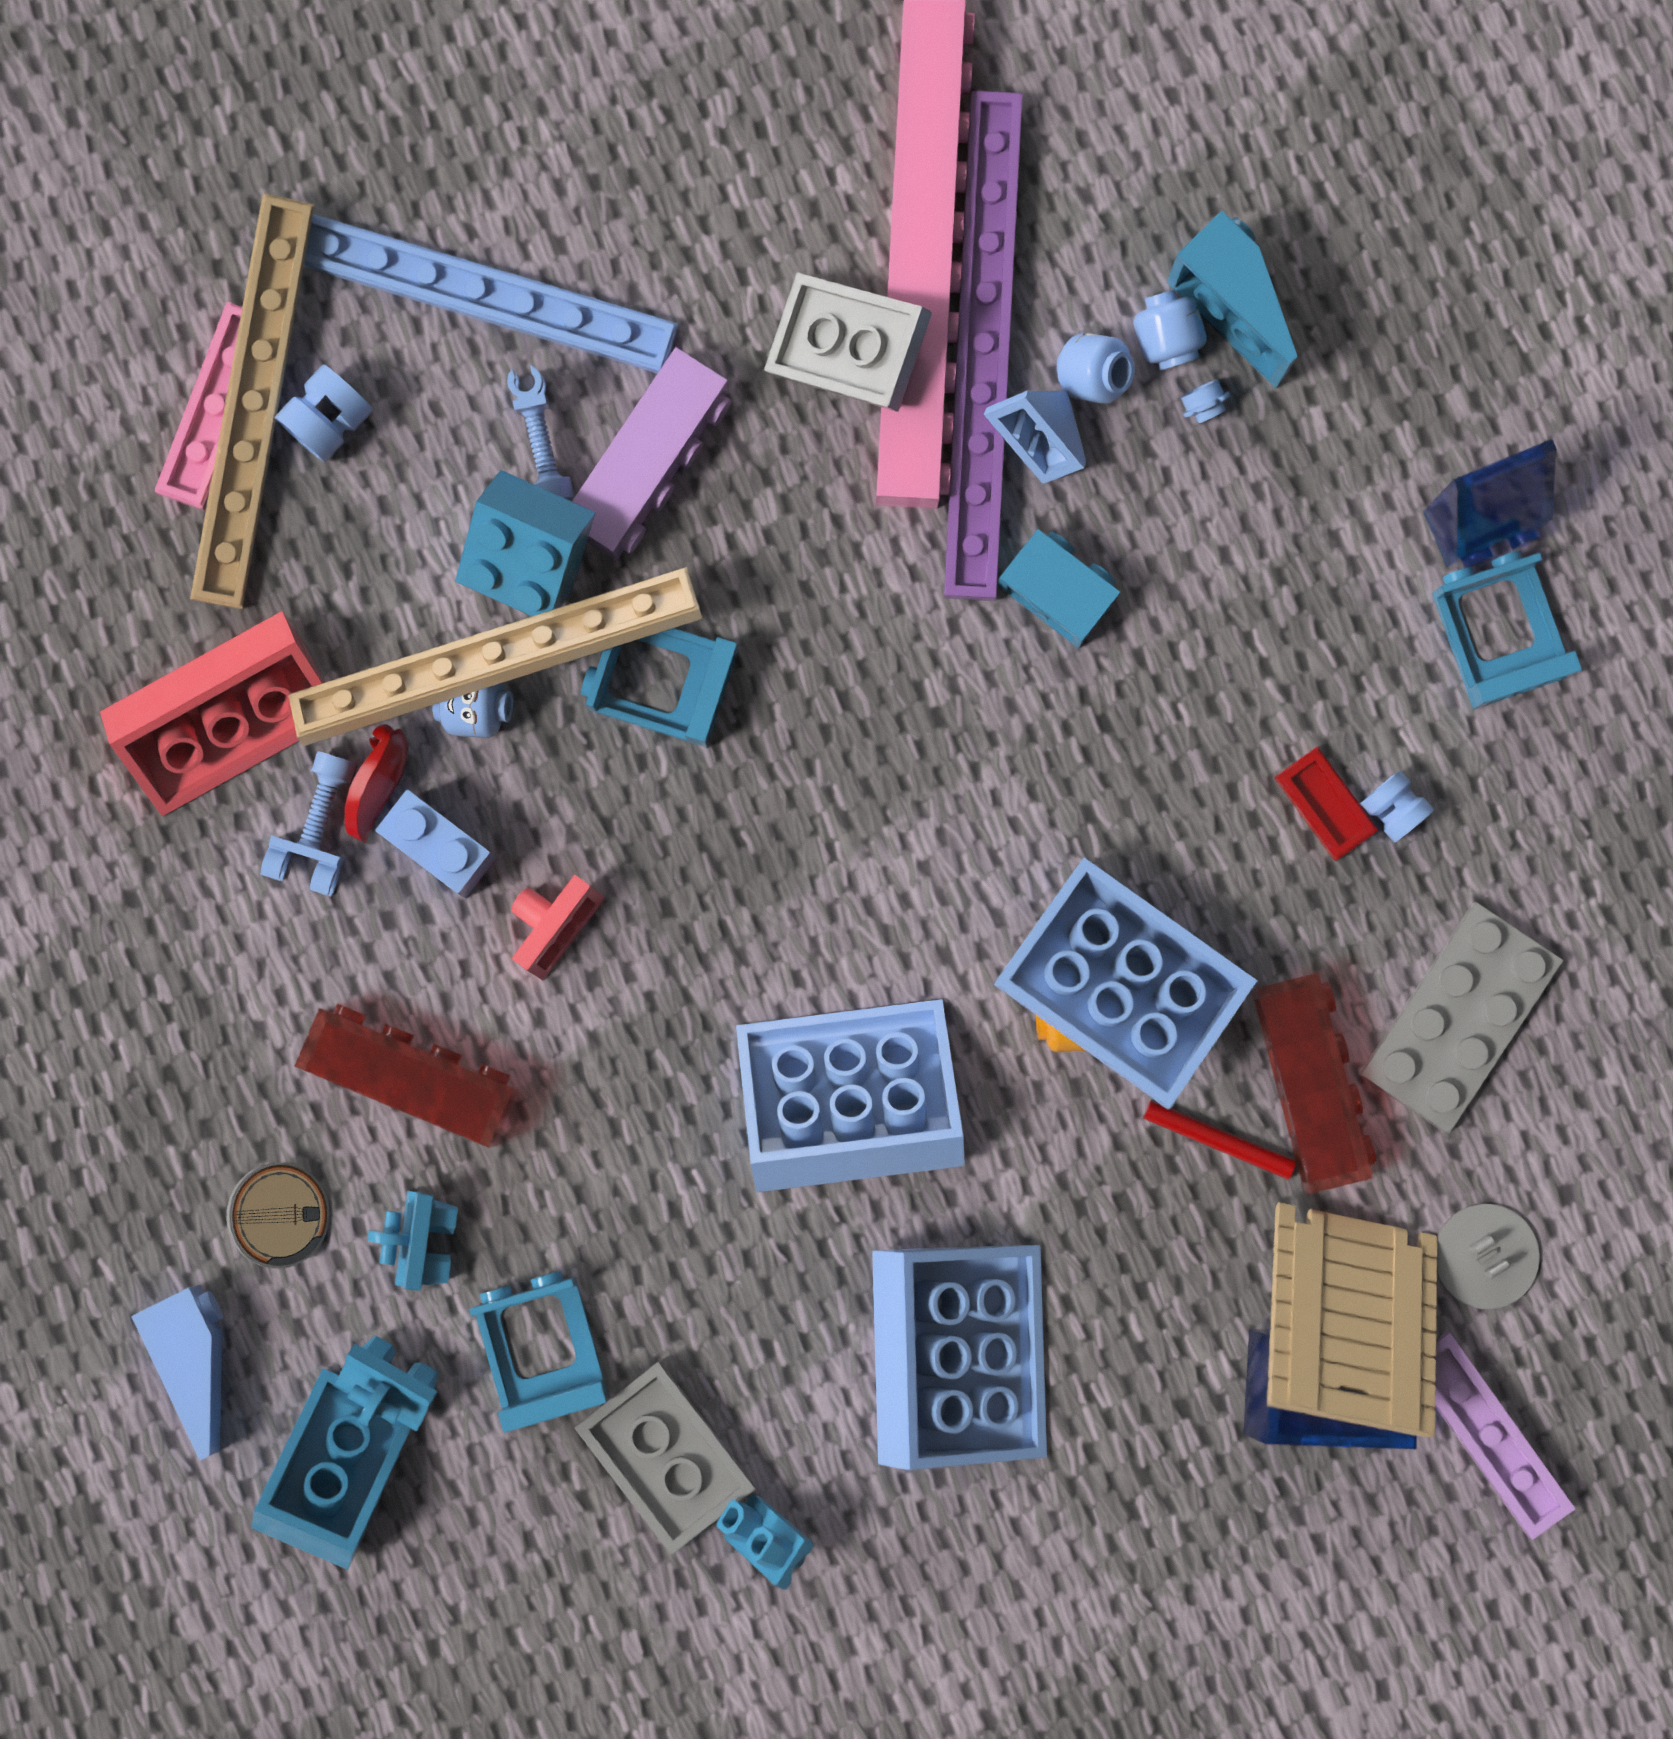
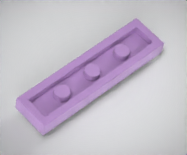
[1435,1332,1575,1540]

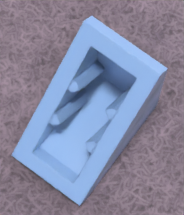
[984,391,1086,484]

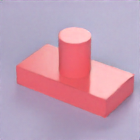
[511,875,605,981]

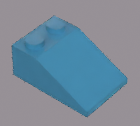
[1167,210,1298,388]
[251,1368,411,1570]

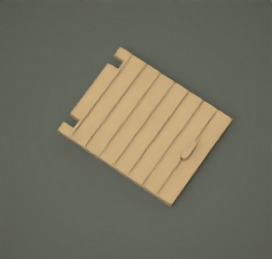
[1267,1202,1437,1438]

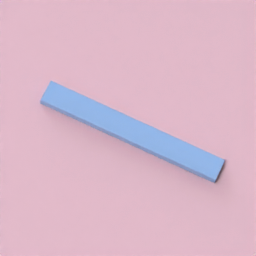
[303,214,679,373]

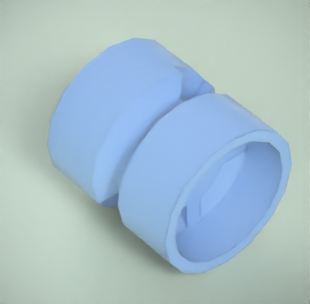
[274,364,373,463]

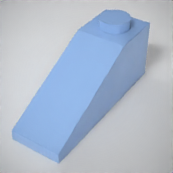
[131,1285,223,1461]

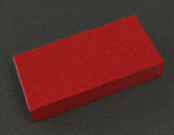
[1274,746,1379,861]

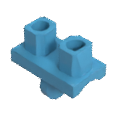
[367,1191,458,1291]
[335,1336,439,1431]
[717,1493,815,1590]

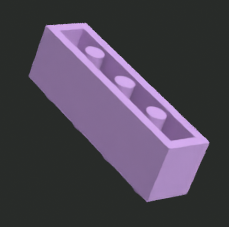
[572,347,731,561]

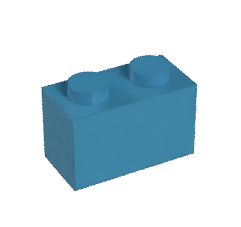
[997,529,1120,648]

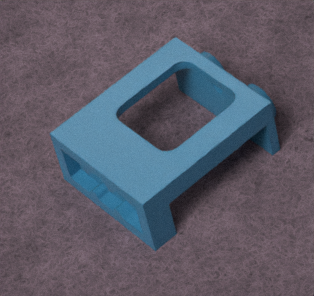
[1432,550,1582,710]
[581,628,739,748]
[469,1270,610,1433]

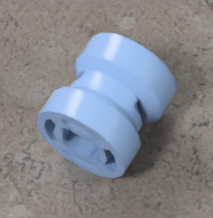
[1360,770,1435,843]

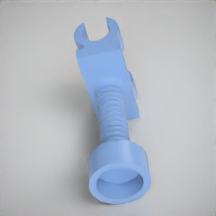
[507,365,574,500]
[260,751,357,897]

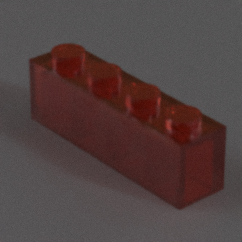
[1251,973,1377,1194]
[294,1003,519,1148]

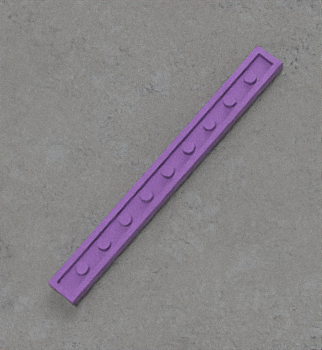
[944,91,1022,601]

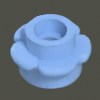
[1180,379,1230,423]

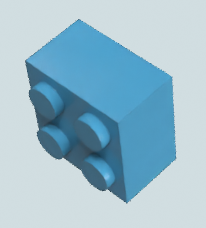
[455,470,596,616]

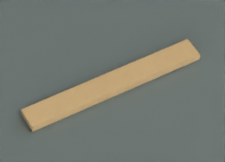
[190,193,314,610]
[288,567,703,746]

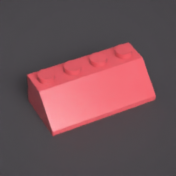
[100,611,325,817]

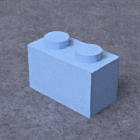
[375,789,497,898]

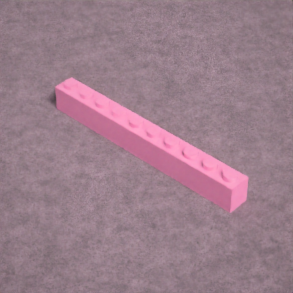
[876,0,975,509]

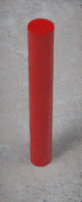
[1143,1100,1296,1180]

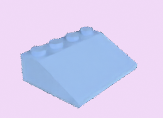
[993,857,1257,1109]
[736,999,965,1193]
[872,1245,1047,1470]

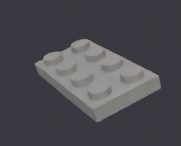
[1359,902,1564,1134]

